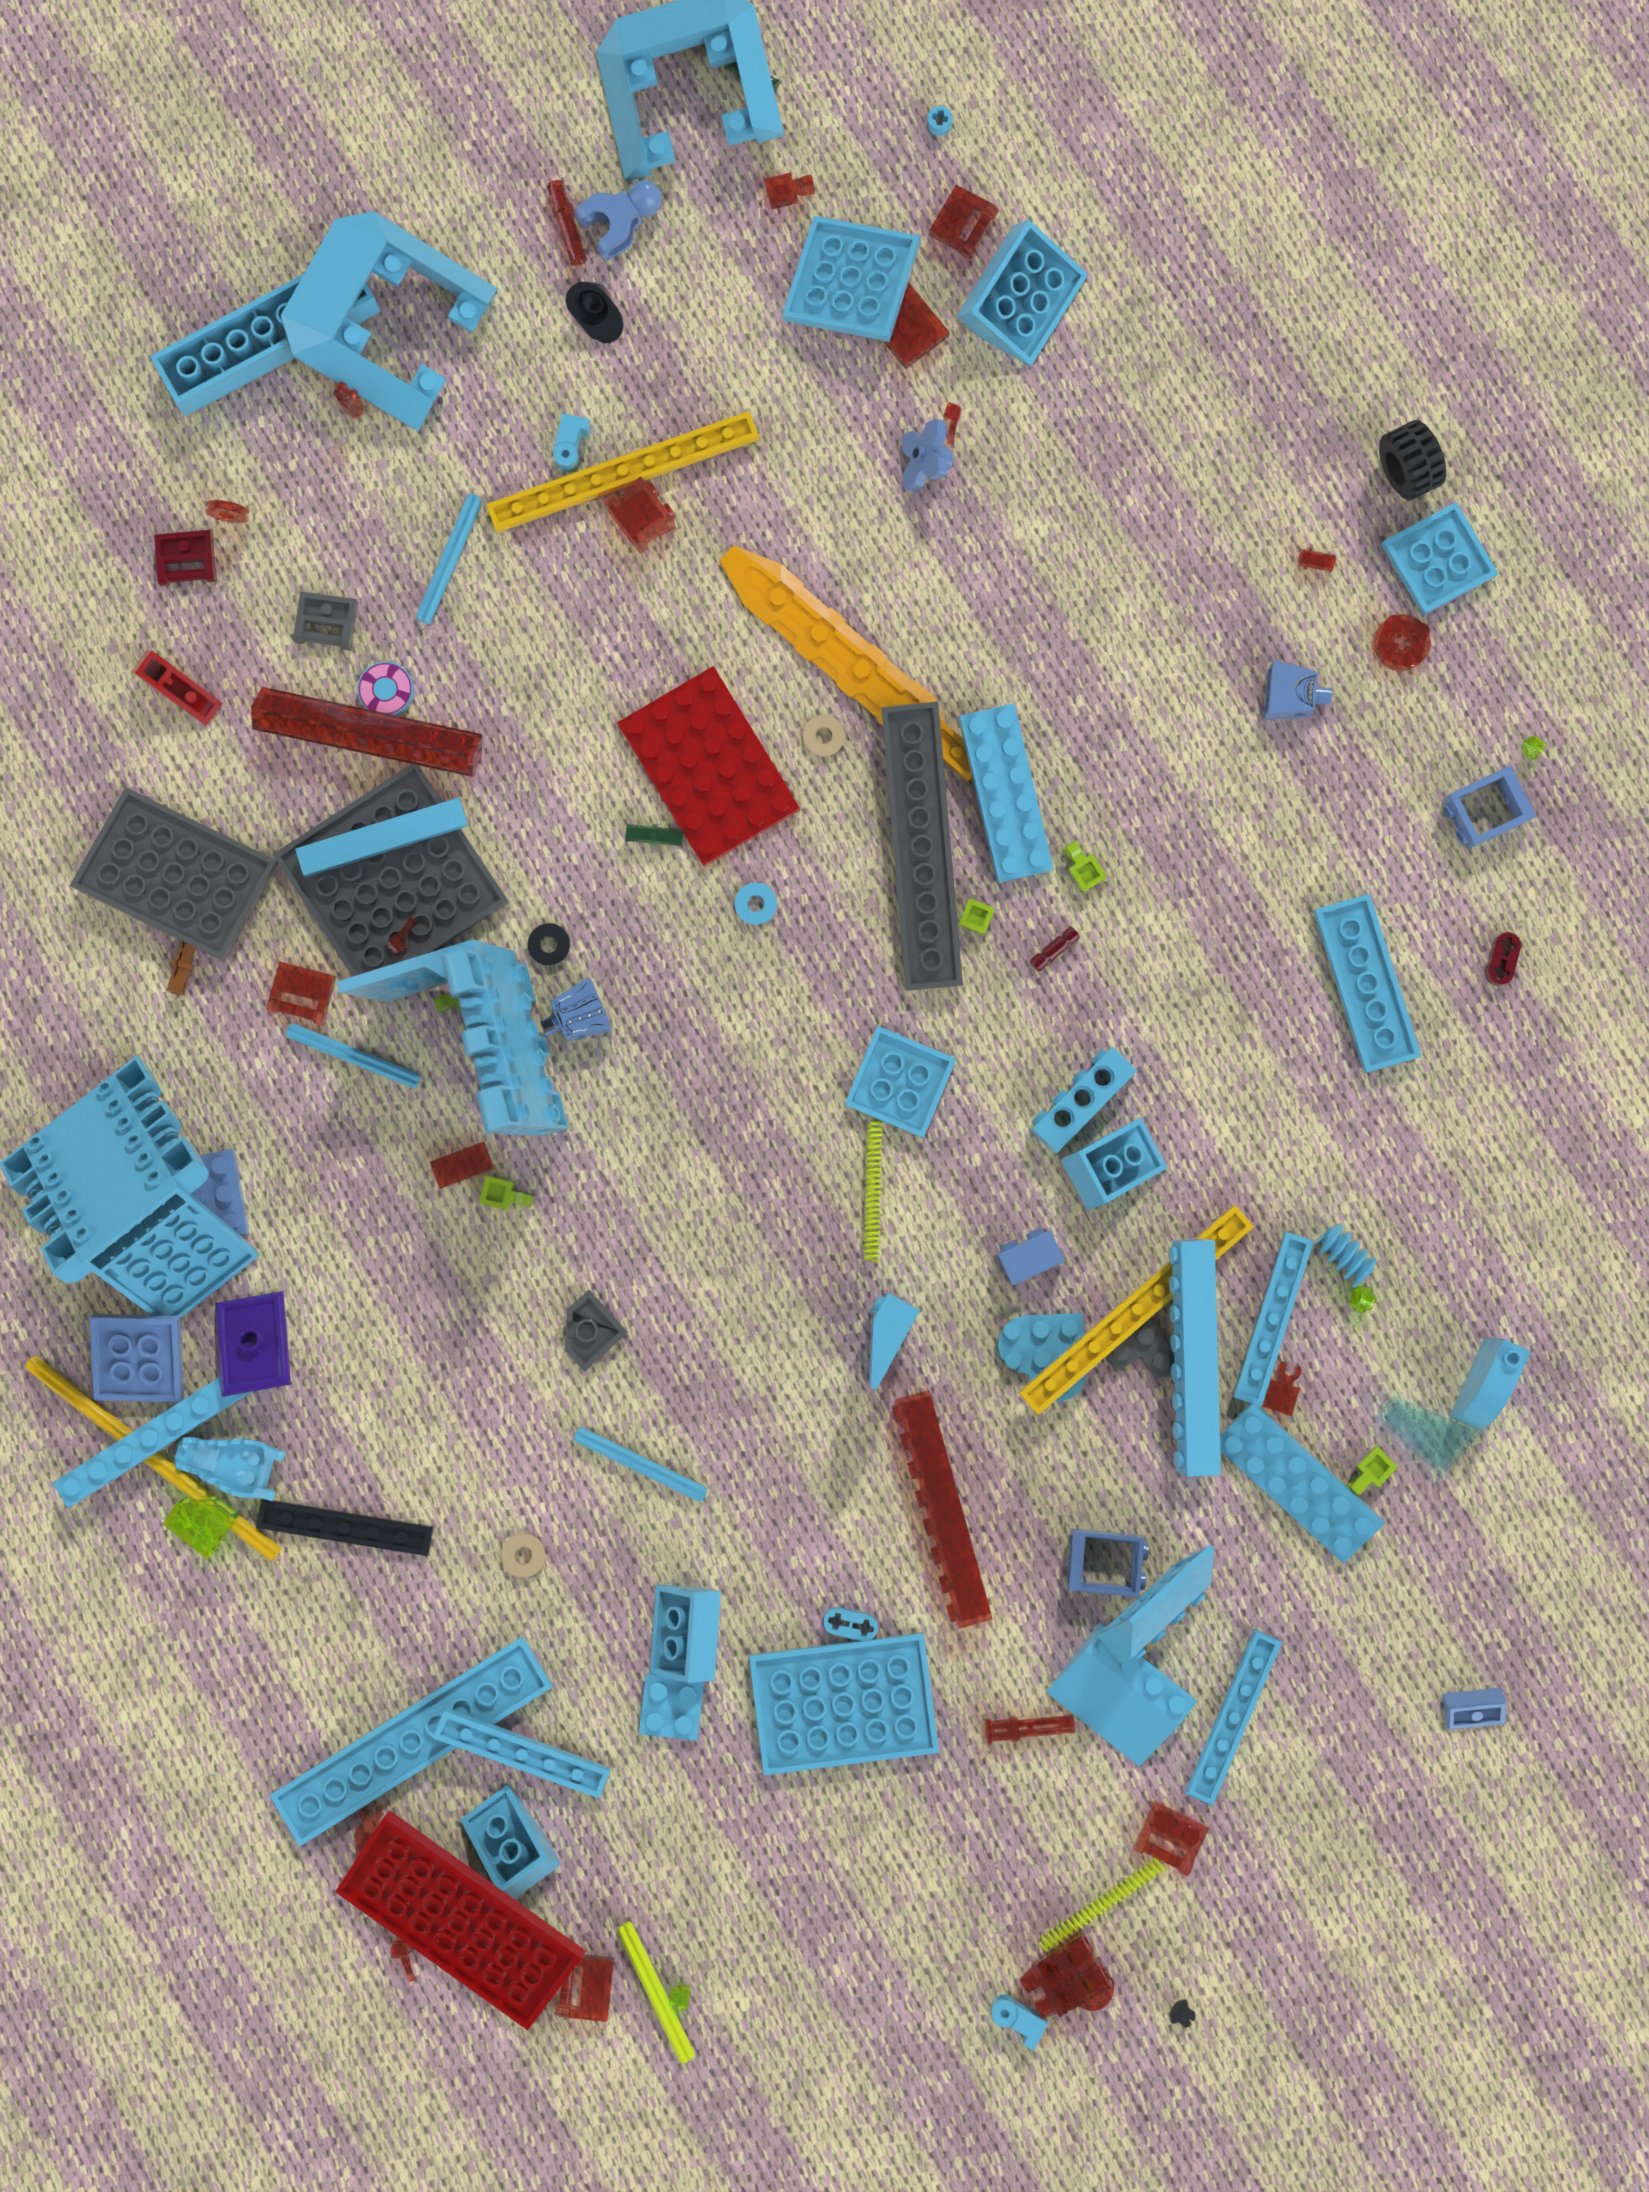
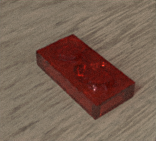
[430,1141,495,1189]

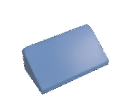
[1443,1688,1507,1730]

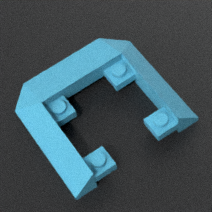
[596,0,784,181]
[281,211,498,431]

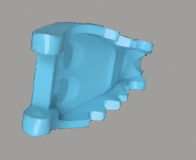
[174,1437,286,1501]

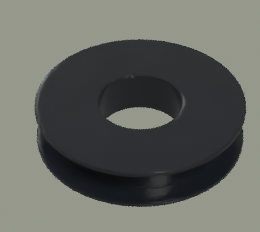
[527,923,570,965]

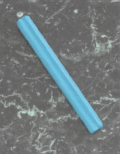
[416,494,482,624]
[286,1023,421,1088]
[573,1427,707,1502]

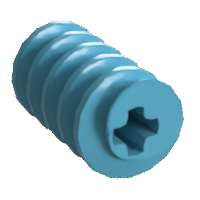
[1312,1223,1377,1288]

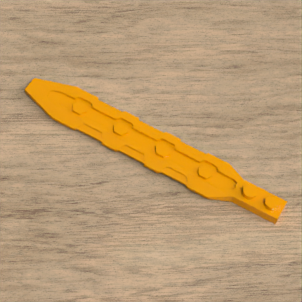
[719,545,972,783]

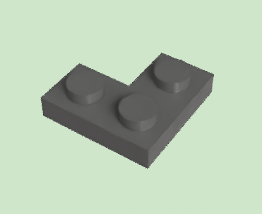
[1106,1318,1175,1381]

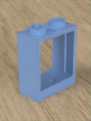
[1443,765,1536,850]
[1066,1528,1149,1597]

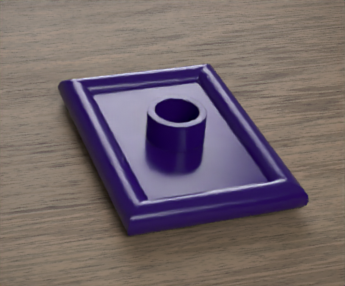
[215,1291,291,1397]

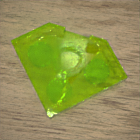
[163,1496,240,1560]

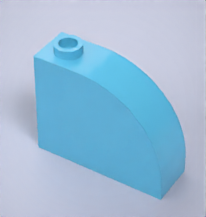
[1450,1338,1531,1430]

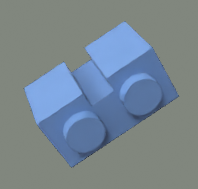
[996,1228,1065,1286]

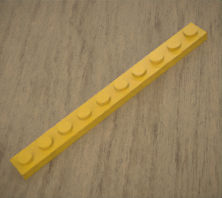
[486,411,759,533]
[1017,1205,1254,1415]

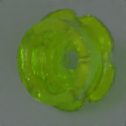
[1349,1286,1376,1314]
[670,1982,691,2013]

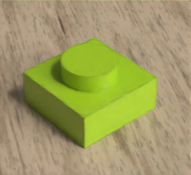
[958,898,995,936]

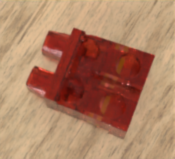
[1020,1929,1112,2019]

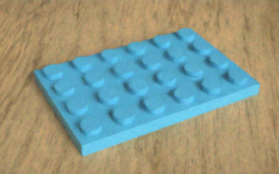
[749,1632,939,1775]

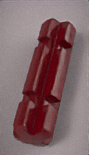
[1030,926,1080,972]

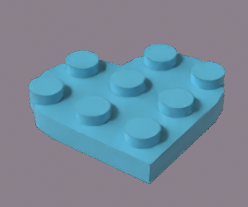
[997,1313,1086,1402]

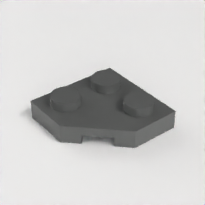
[565,1290,628,1372]

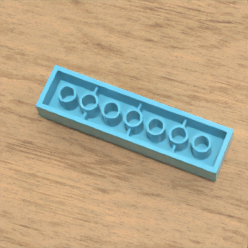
[150,274,381,417]

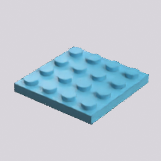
[782,216,921,342]

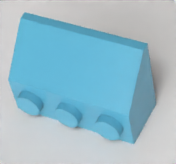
[650,1585,721,1683]

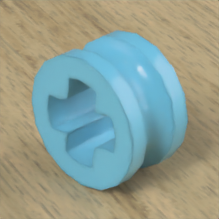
[927,106,952,136]

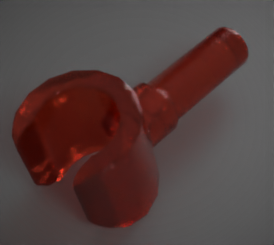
[943,402,961,445]
[388,917,416,957]
[391,1940,416,1982]

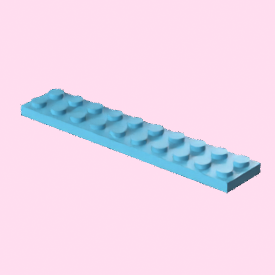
[269,1635,554,1847]

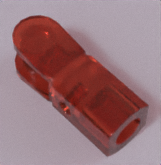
[333,381,364,420]

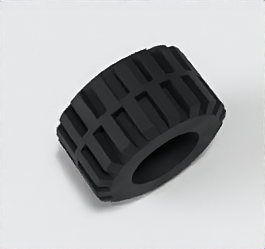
[1379,420,1447,501]

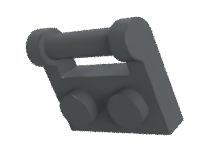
[293,591,358,651]

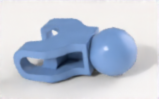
[575,180,662,260]

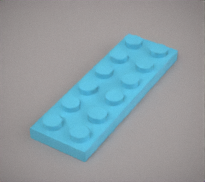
[958,703,1054,883]
[1313,893,1422,1074]
[1220,1401,1385,1564]

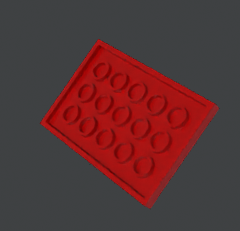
[617,666,800,867]

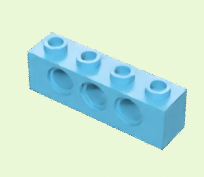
[1030,1047,1137,1154]

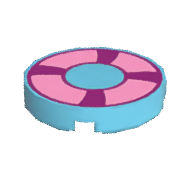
[357,661,415,719]

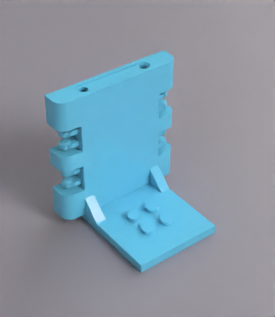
[337,939,569,1136]
[0,1055,260,1318]

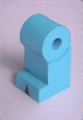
[553,413,592,472]
[991,1994,1048,2050]

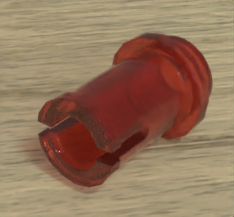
[1298,547,1336,573]

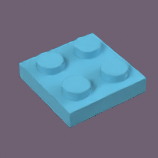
[639,1673,704,1741]

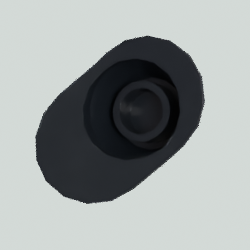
[565,281,624,343]

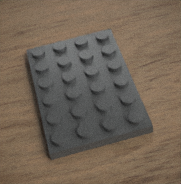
[70,787,278,962]

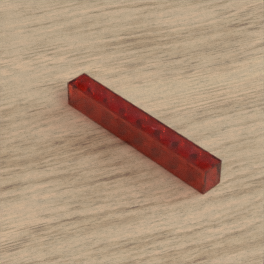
[251,687,483,777]
[891,1389,993,1629]

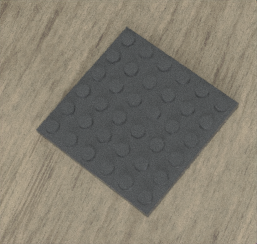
[272,761,510,977]

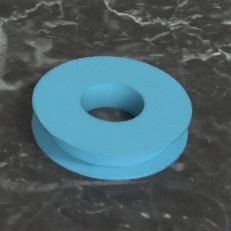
[735,883,777,925]

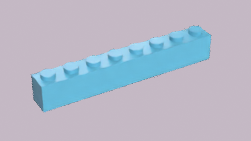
[1168,1238,1221,1477]

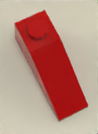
[131,649,223,726]

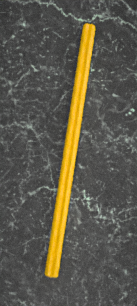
[25,1356,281,1561]

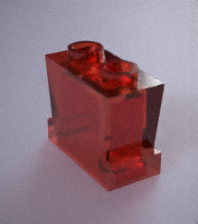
[604,476,676,554]

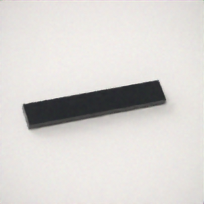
[256,1499,434,1556]

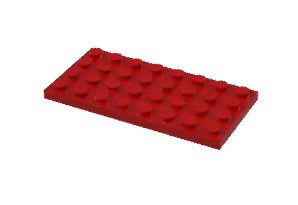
[335,1810,586,2031]

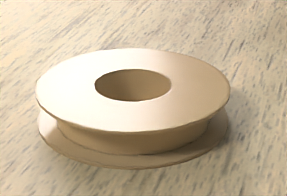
[803,715,845,756]
[501,1533,545,1578]

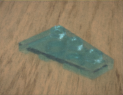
[1375,1396,1480,1477]

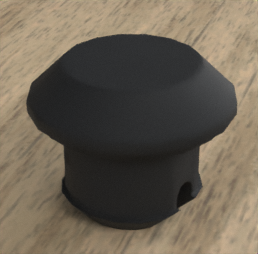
[1169,1999,1196,2028]

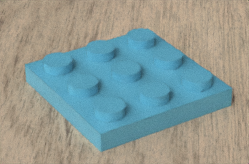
[1381,502,1499,616]
[844,1026,957,1138]

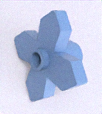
[902,419,953,491]

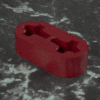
[1485,932,1521,986]

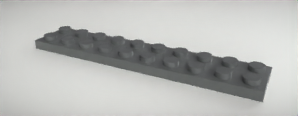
[881,701,963,991]

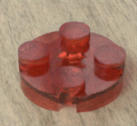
[1372,614,1431,672]

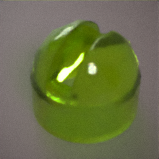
[1521,736,1547,761]

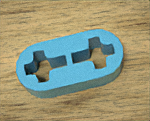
[824,1607,878,1641]

